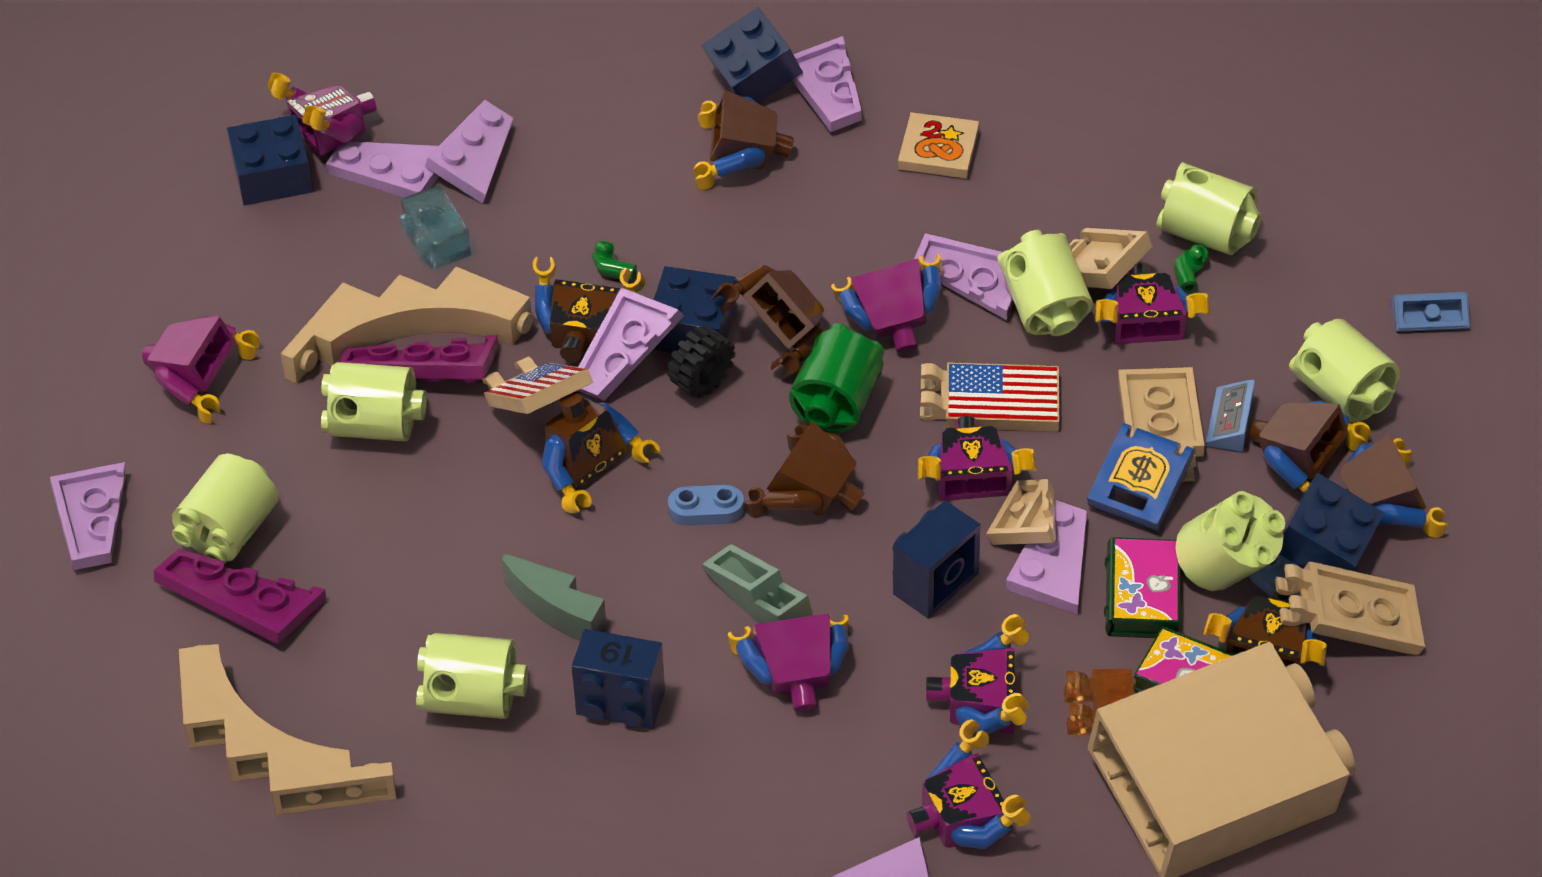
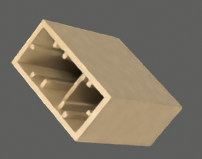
[1088,642,1355,877]

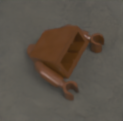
[711,265,824,381]
[744,422,865,517]

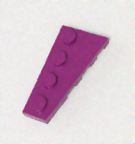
[339,335,499,383]
[154,549,326,645]

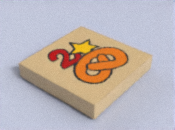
[898,112,979,179]

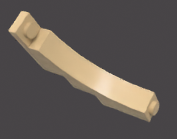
[281,267,534,383]
[179,644,397,815]

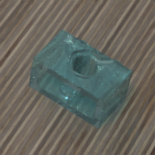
[398,185,471,269]

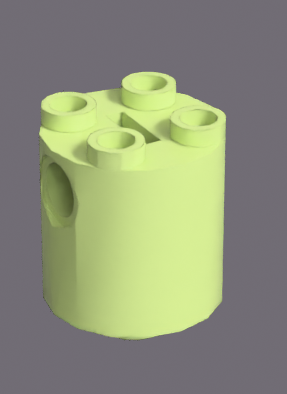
[1156,162,1262,255]
[997,230,1094,336]
[1289,319,1400,423]
[321,362,427,441]
[172,453,278,564]
[1175,491,1285,591]
[416,633,528,719]

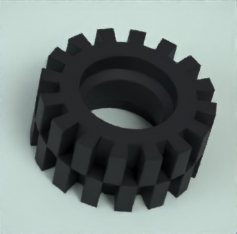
[667,326,736,398]

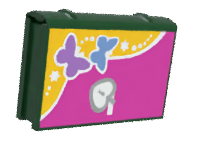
[1104,537,1180,638]
[1132,626,1235,693]

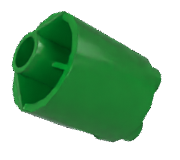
[789,323,885,434]

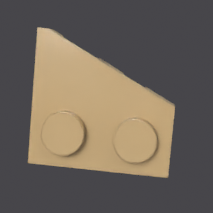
[986,479,1056,545]

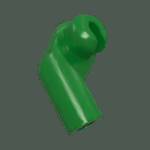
[592,241,637,282]
[1174,244,1209,294]

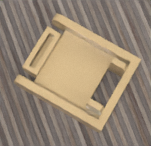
[1069,228,1153,289]

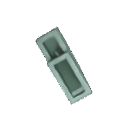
[702,544,813,623]
[502,553,606,641]

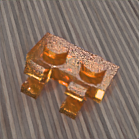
[1063,669,1134,735]

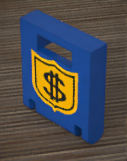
[1087,423,1195,532]

